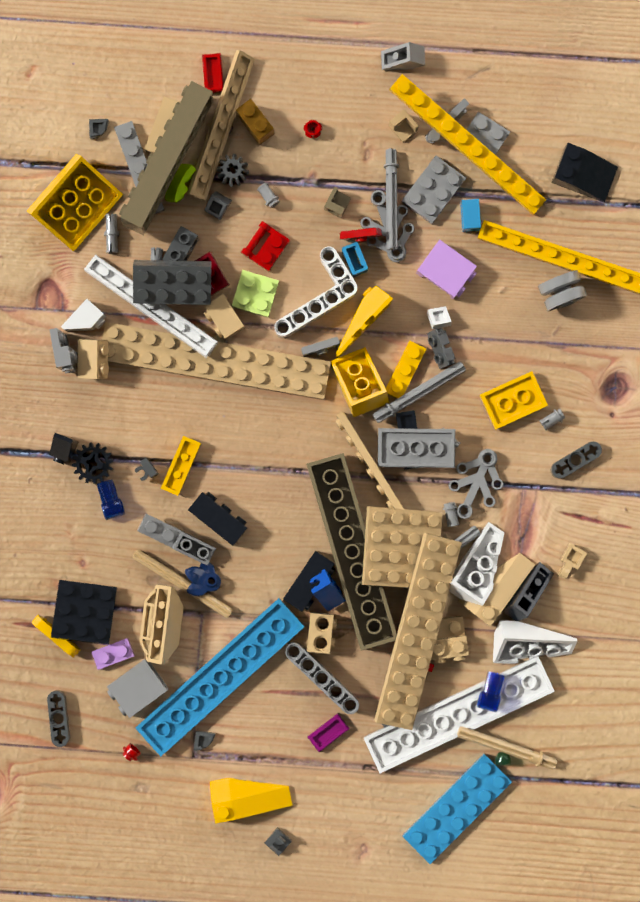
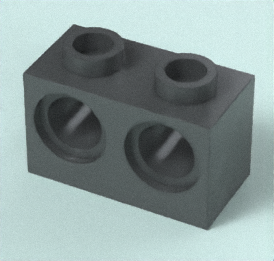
[162,226,199,261]

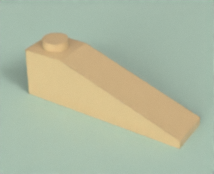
[458,553,535,626]

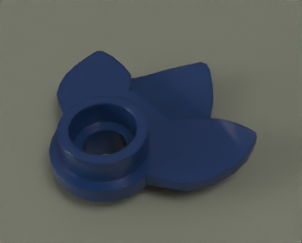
[185,562,221,596]

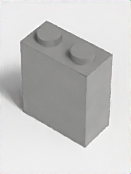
[107,658,169,718]

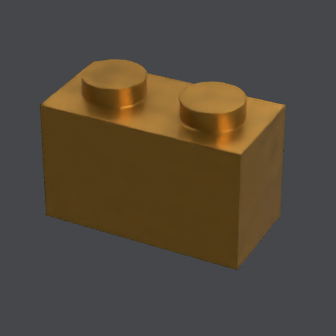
[236,99,275,145]

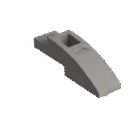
[137,514,216,565]

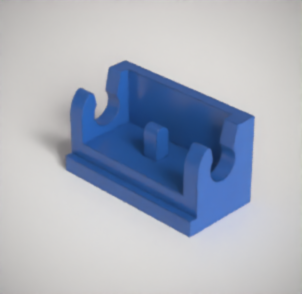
[310,569,346,611]

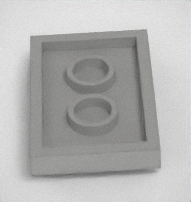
[401,156,466,224]

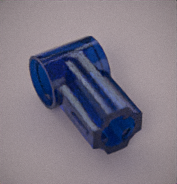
[97,479,125,520]
[477,671,504,712]

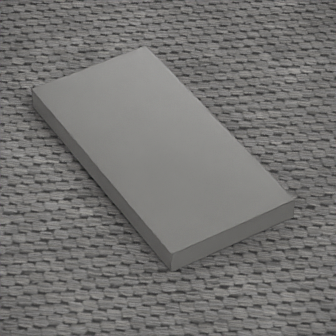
[378,428,456,468]

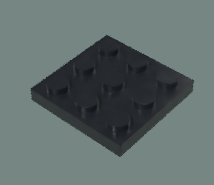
[51,580,117,645]

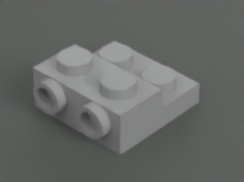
[49,328,78,373]

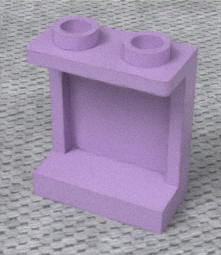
[416,239,477,299]

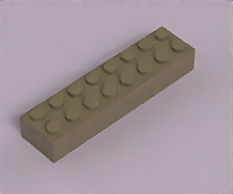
[119,81,213,236]

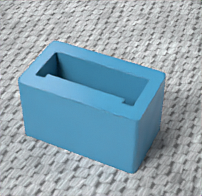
[460,199,481,232]
[342,242,368,277]

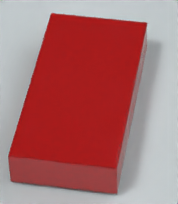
[202,53,224,93]

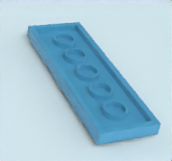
[402,754,512,864]

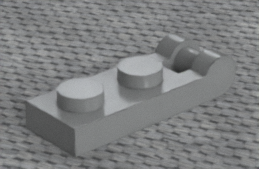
[425,98,469,144]

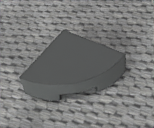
[89,119,109,140]
[193,730,215,751]

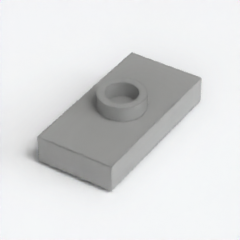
[301,337,340,357]

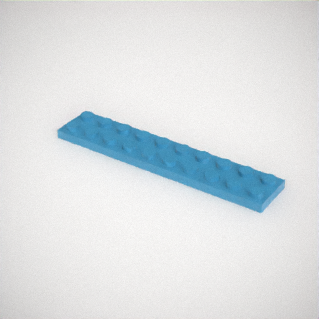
[136,598,305,757]

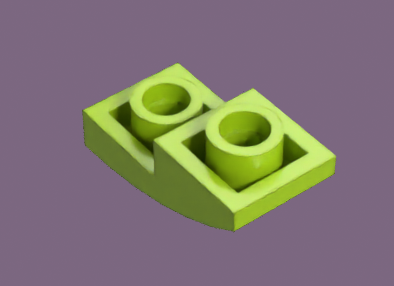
[165,164,196,203]

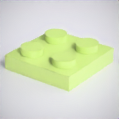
[232,270,279,318]

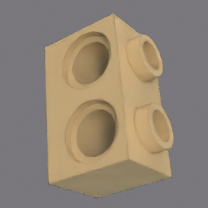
[307,612,337,654]

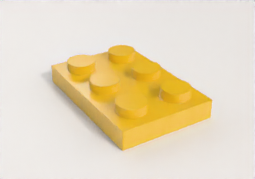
[479,371,548,430]

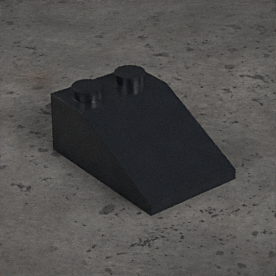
[551,143,618,203]

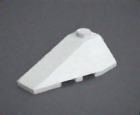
[449,522,504,606]
[493,620,577,664]

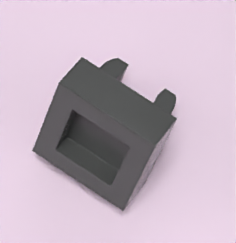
[135,458,159,481]
[264,827,292,856]

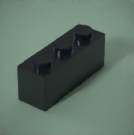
[188,492,248,546]
[283,551,335,612]

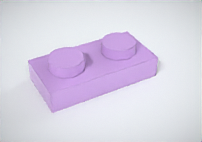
[92,638,135,670]

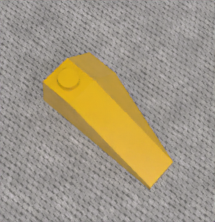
[336,286,393,358]
[210,778,292,824]

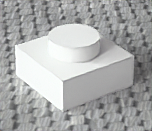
[427,306,452,330]

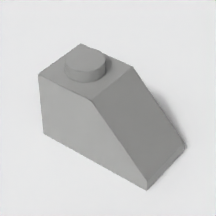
[381,42,425,70]

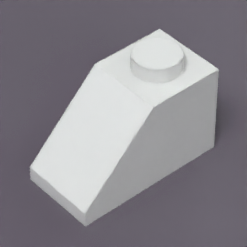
[61,299,106,332]

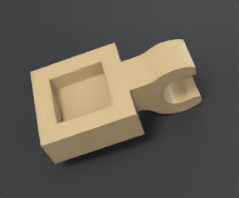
[558,543,587,579]

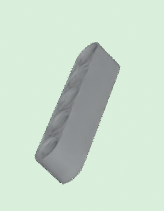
[285,642,359,714]

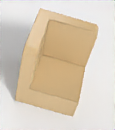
[389,109,419,142]

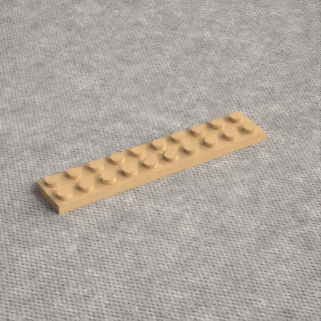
[374,533,462,730]

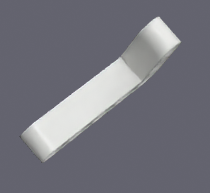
[275,246,357,338]

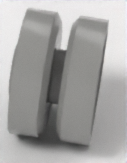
[538,270,587,311]

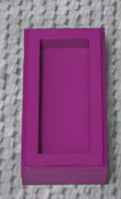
[307,713,350,752]

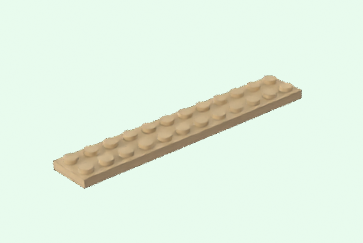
[102,322,331,400]

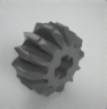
[217,154,249,187]

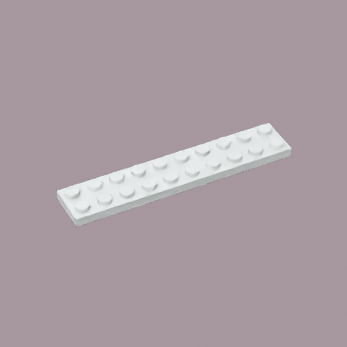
[363,656,555,773]

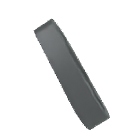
[550,441,602,479]
[47,690,70,747]

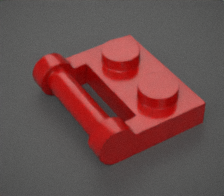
[240,221,290,272]

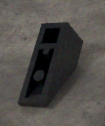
[503,562,554,621]

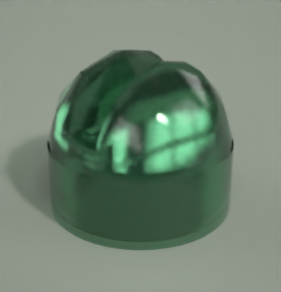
[495,752,511,765]

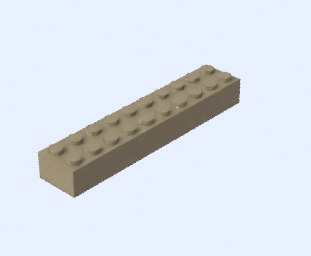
[307,453,397,651]

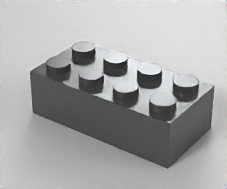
[133,260,211,305]

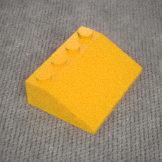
[27,154,123,252]

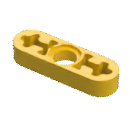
[32,614,80,658]

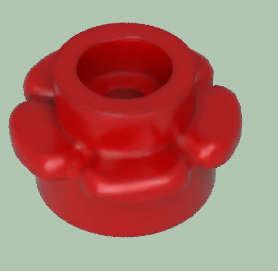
[304,120,322,138]
[123,743,141,761]

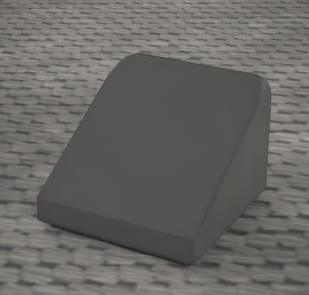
[204,191,232,220]

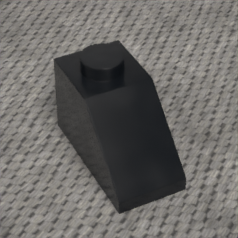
[49,433,79,465]

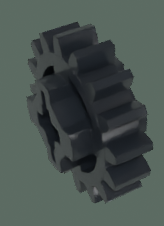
[72,442,114,484]

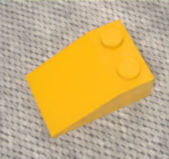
[330,347,389,417]

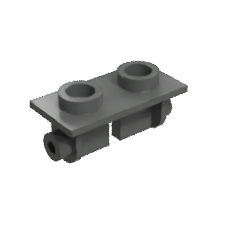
[427,328,456,369]

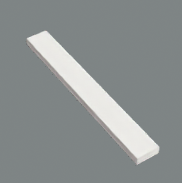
[84,255,218,359]

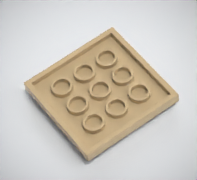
[362,506,442,588]

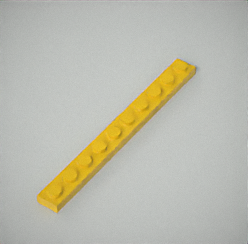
[389,74,546,215]
[477,220,640,294]

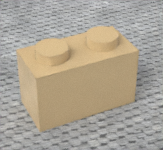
[204,294,245,340]
[78,339,109,379]

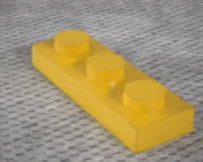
[386,340,426,399]
[160,436,201,496]

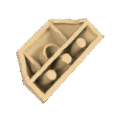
[140,584,184,665]

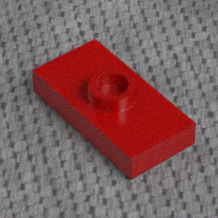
[340,227,382,242]

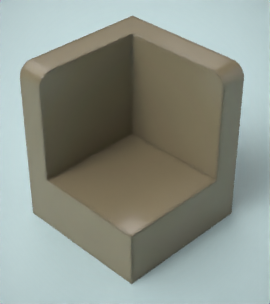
[324,187,351,218]

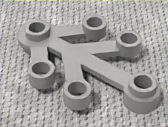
[361,190,414,262]
[448,449,503,519]

